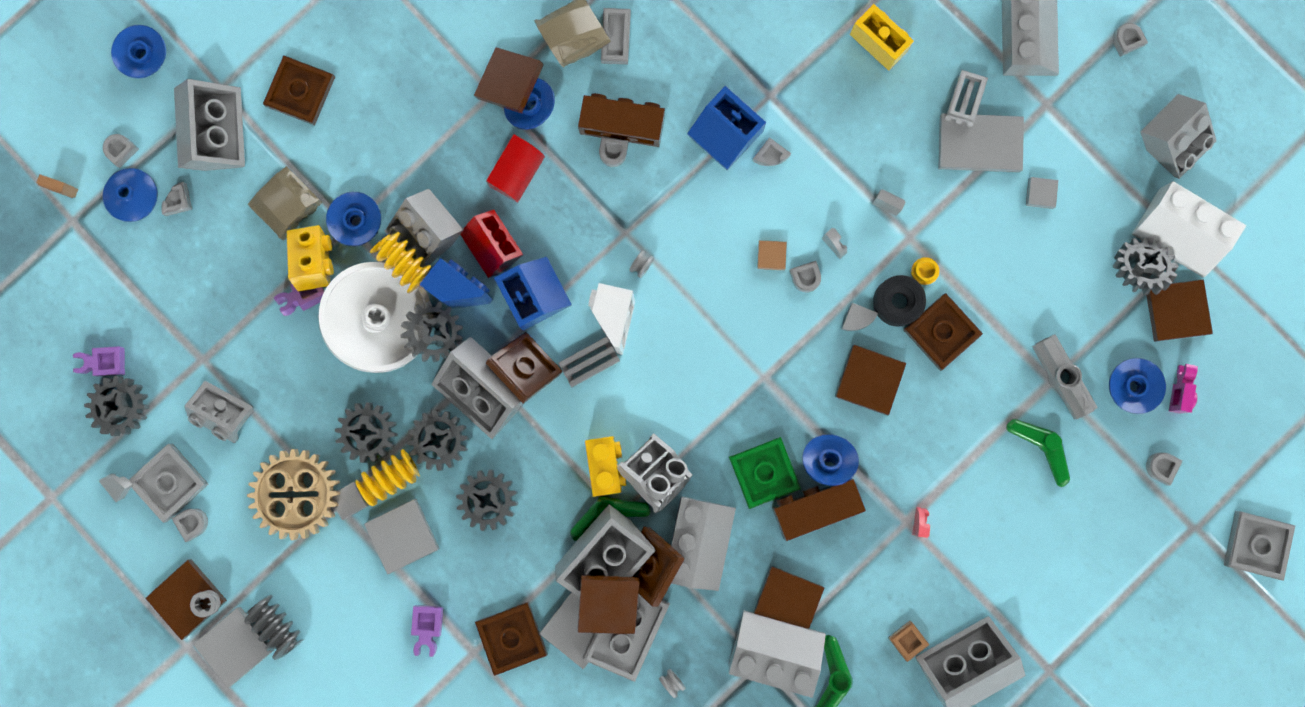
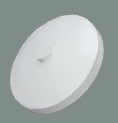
[318,262,433,373]

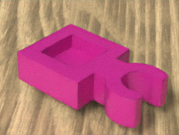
[1169,364,1198,414]

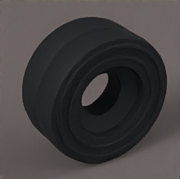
[873,275,926,327]

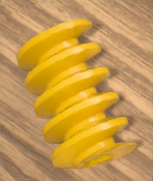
[370,232,432,294]
[355,449,420,506]

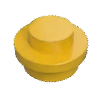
[911,257,939,285]

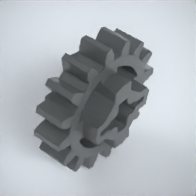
[1113,238,1178,295]
[400,301,463,362]
[84,376,150,436]
[335,402,398,463]
[407,410,469,471]
[456,470,518,531]

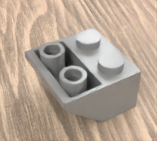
[1140,94,1217,179]
[385,189,463,267]

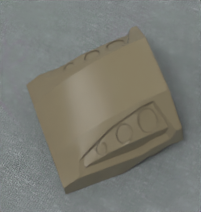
[534,0,611,67]
[248,166,323,241]

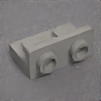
[184,381,254,443]

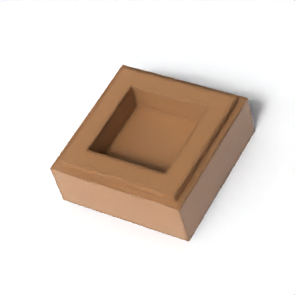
[36,174,78,198]
[757,240,787,271]
[888,621,929,662]

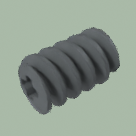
[244,595,304,660]

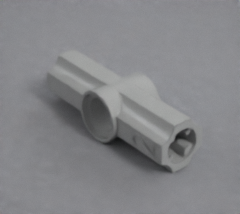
[1032,334,1098,419]

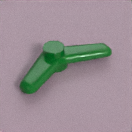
[1006,419,1070,487]
[570,496,651,541]
[816,635,853,707]

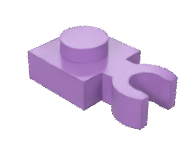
[274,284,325,316]
[73,347,125,376]
[411,605,443,657]

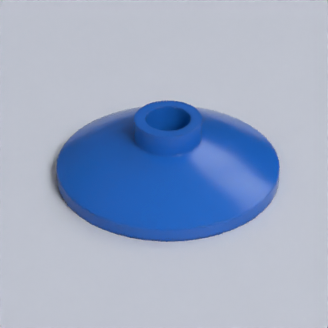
[111,25,166,78]
[504,78,555,130]
[103,168,158,222]
[326,192,381,246]
[1109,358,1166,414]
[802,434,859,486]

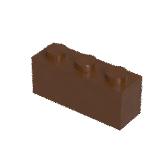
[578,93,665,147]
[772,479,866,541]

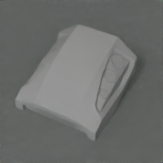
[617,433,693,513]

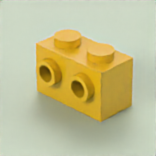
[850,4,914,71]
[287,225,334,291]
[585,436,626,497]

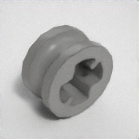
[629,250,654,278]
[190,590,221,617]
[659,669,686,698]

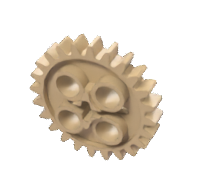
[247,449,340,540]

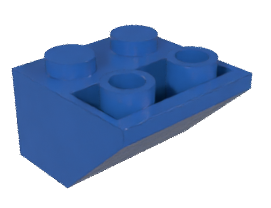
[687,86,766,170]
[494,256,572,331]
[419,258,493,309]

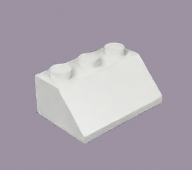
[1132,181,1247,277]
[588,283,635,355]

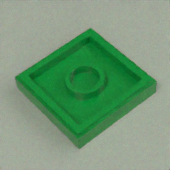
[729,437,801,509]

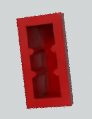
[486,134,545,203]
[460,209,523,278]

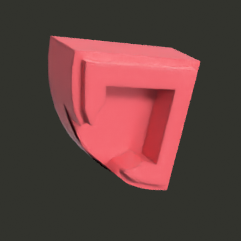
[912,507,930,538]

